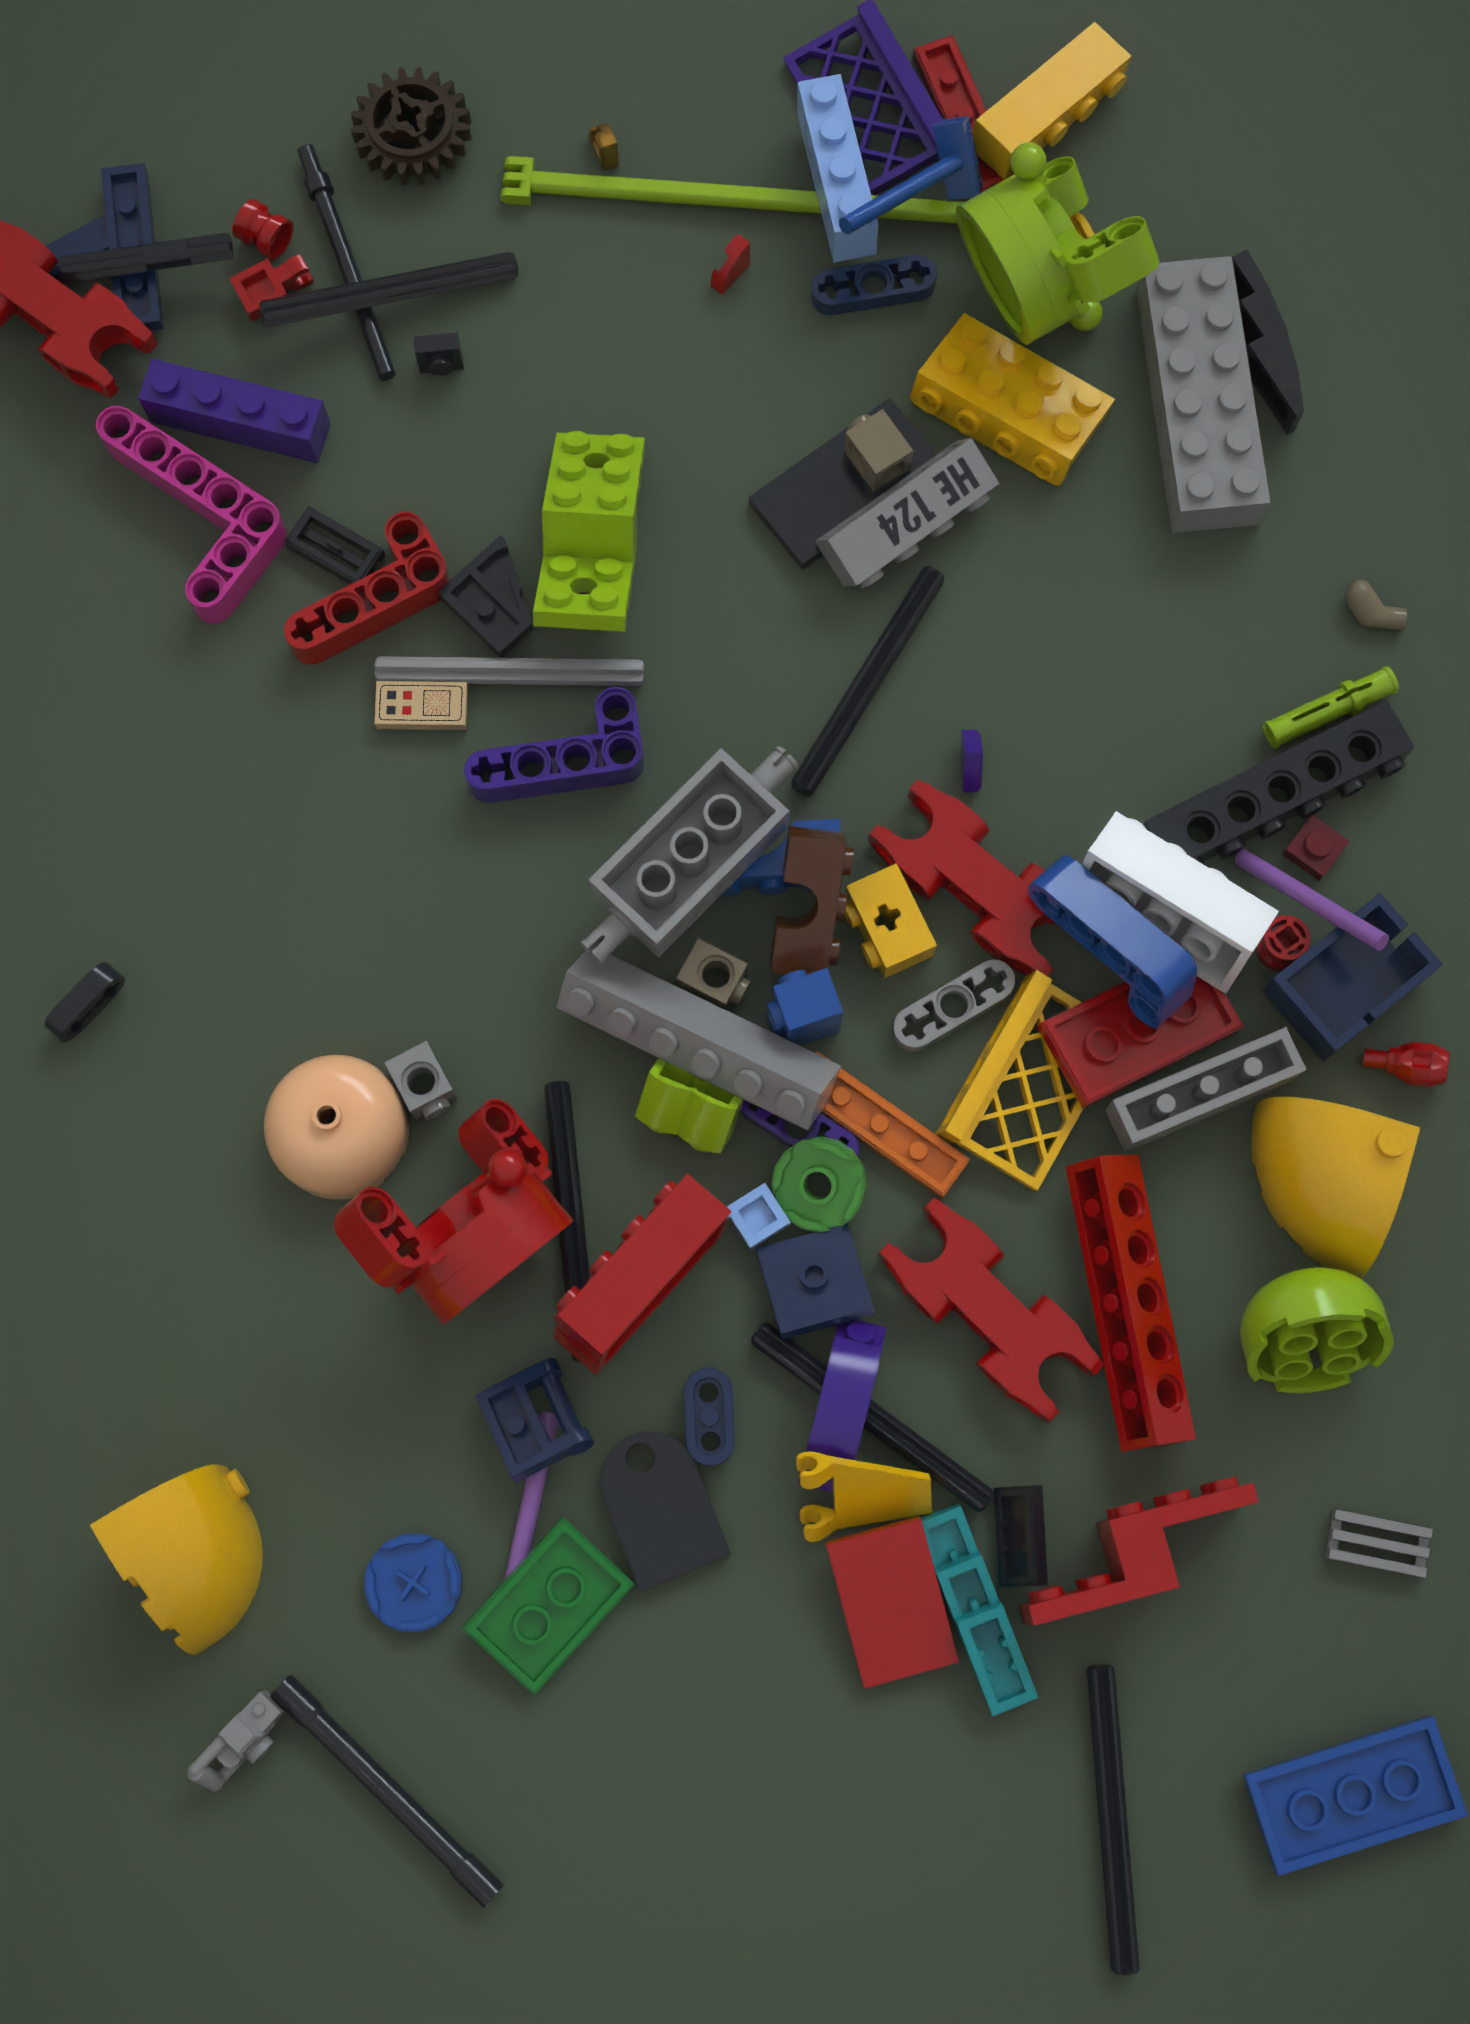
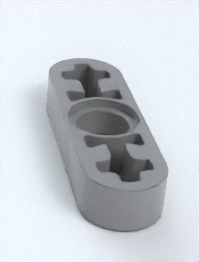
[892,960,1015,1052]

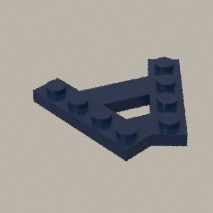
[45,163,164,355]

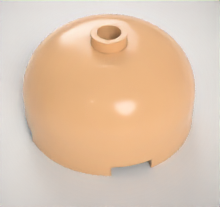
[264,1055,410,1199]

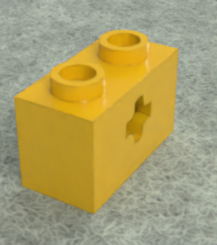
[845,863,937,979]

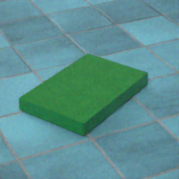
[462,1516,635,1696]

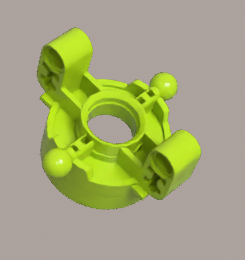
[956,142,1160,345]

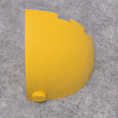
[1251,1097,1420,1278]
[90,1464,263,1655]

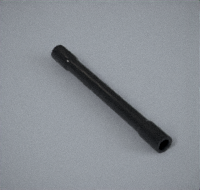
[270,1674,504,1908]

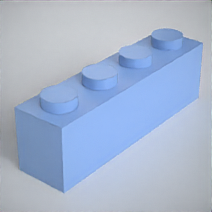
[797,74,878,262]

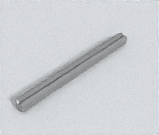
[374,656,644,686]

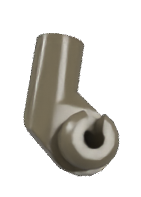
[1346,580,1407,630]

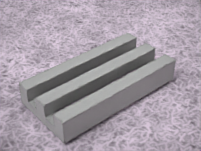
[1325,1509,1433,1578]

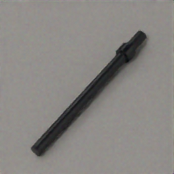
[297,144,396,381]

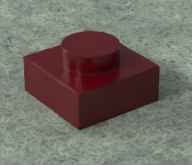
[1282,814,1350,881]

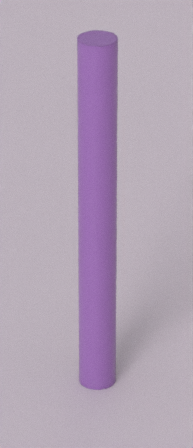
[1235,849,1389,951]
[504,1411,558,1580]

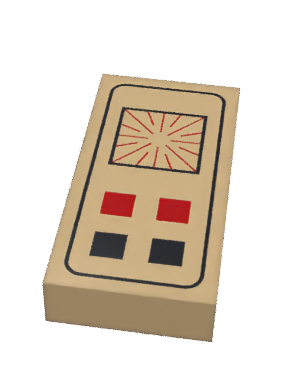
[374,681,469,730]

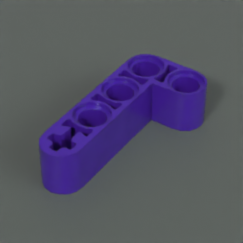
[464,687,644,803]

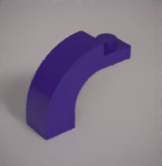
[798,1320,886,1493]

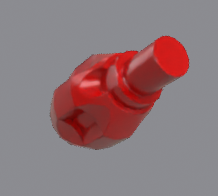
[1363,1042,1450,1087]

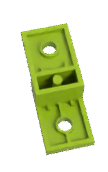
[533,431,645,632]

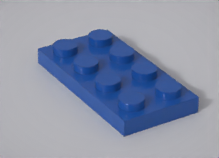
[1242,1715,1468,1876]

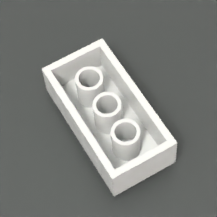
[1082,811,1279,994]

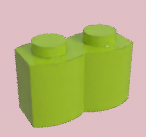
[635,1058,744,1154]

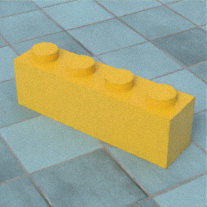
[972,22,1132,179]

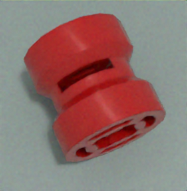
[232,198,294,260]
[1255,915,1311,971]

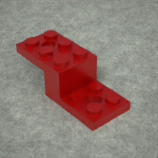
[1018,1476,1259,1626]

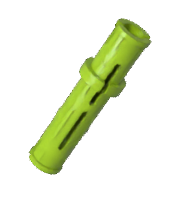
[1262,666,1399,749]

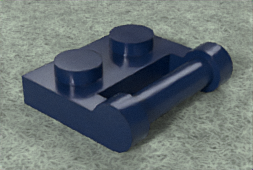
[476,1358,594,1483]

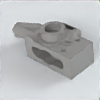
[187,1690,286,1792]

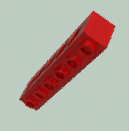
[1065,1154,1196,1452]

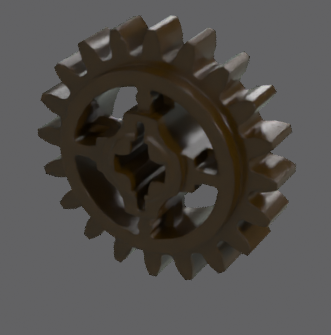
[351,67,472,185]

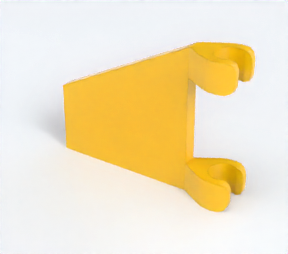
[796,1451,932,1542]

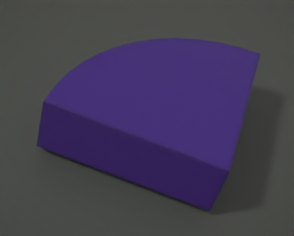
[961,730,983,792]

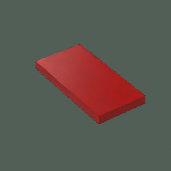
[1037,976,1244,1109]

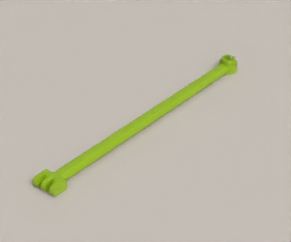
[500,156,966,224]

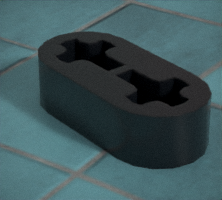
[44,962,125,1043]

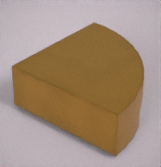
[589,123,619,171]

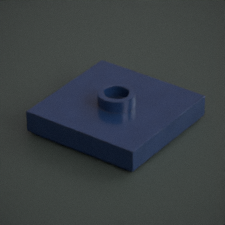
[756,1223,874,1340]

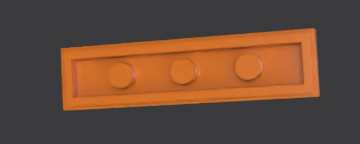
[815,1051,970,1199]

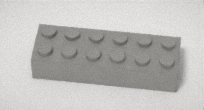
[1136,256,1271,533]

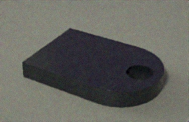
[601,1431,731,1591]

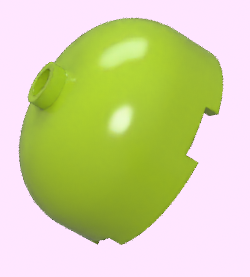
[1240,1267,1394,1393]

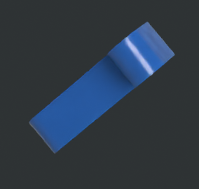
[1028,855,1197,1028]

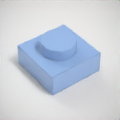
[727,1183,791,1250]

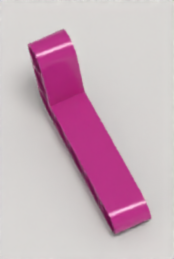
[96,406,287,624]

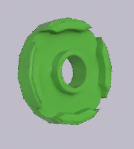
[771,1136,868,1233]

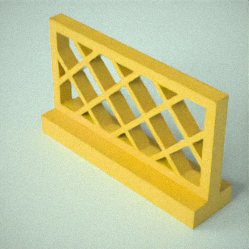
[935,970,1083,1191]

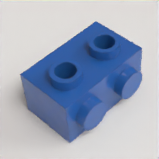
[766,968,843,1046]

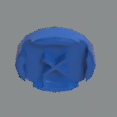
[364,1534,462,1632]

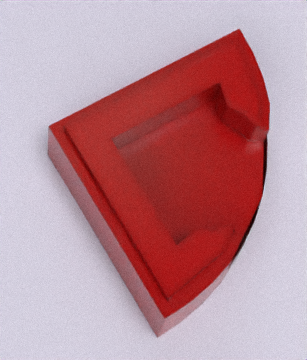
[711,233,750,294]

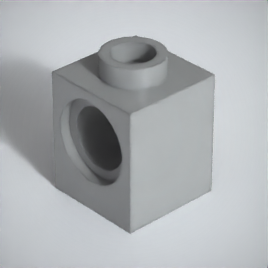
[384,1041,457,1120]

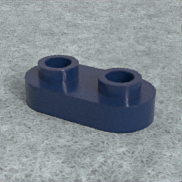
[684,1368,735,1466]

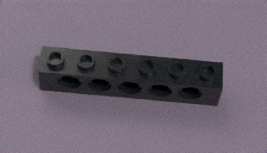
[1143,700,1415,866]

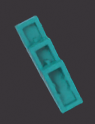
[921,1503,1039,1716]

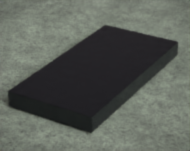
[749,398,937,570]

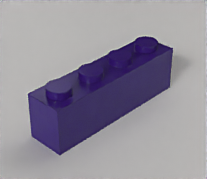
[138,358,331,463]

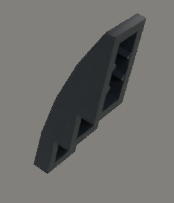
[1232,249,1304,435]

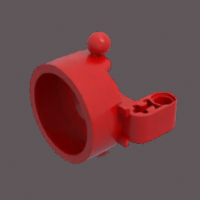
[333,1099,574,1326]

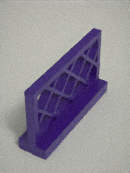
[783,0,943,195]

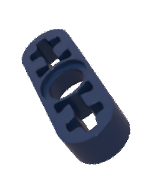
[811,255,937,315]

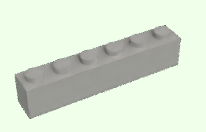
[556,951,841,1130]

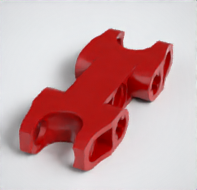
[0,220,158,398]
[868,779,1059,977]
[878,1198,1104,1423]

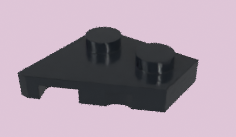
[438,535,534,658]

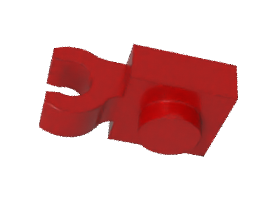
[229,254,314,322]

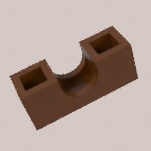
[770,826,854,975]

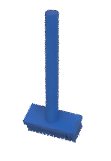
[839,115,983,235]

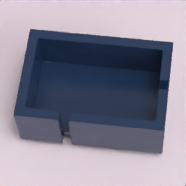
[1262,893,1443,1062]

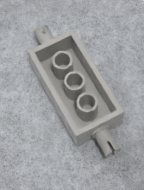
[580,746,799,964]

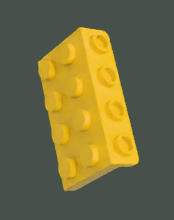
[910,313,1115,486]

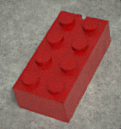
[553,1173,732,1376]

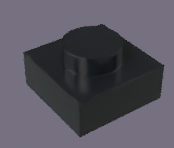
[414,332,464,375]

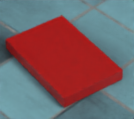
[825,1516,959,1689]

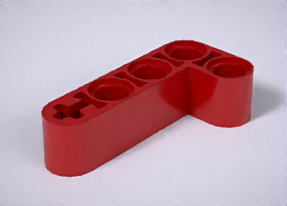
[284,511,450,665]

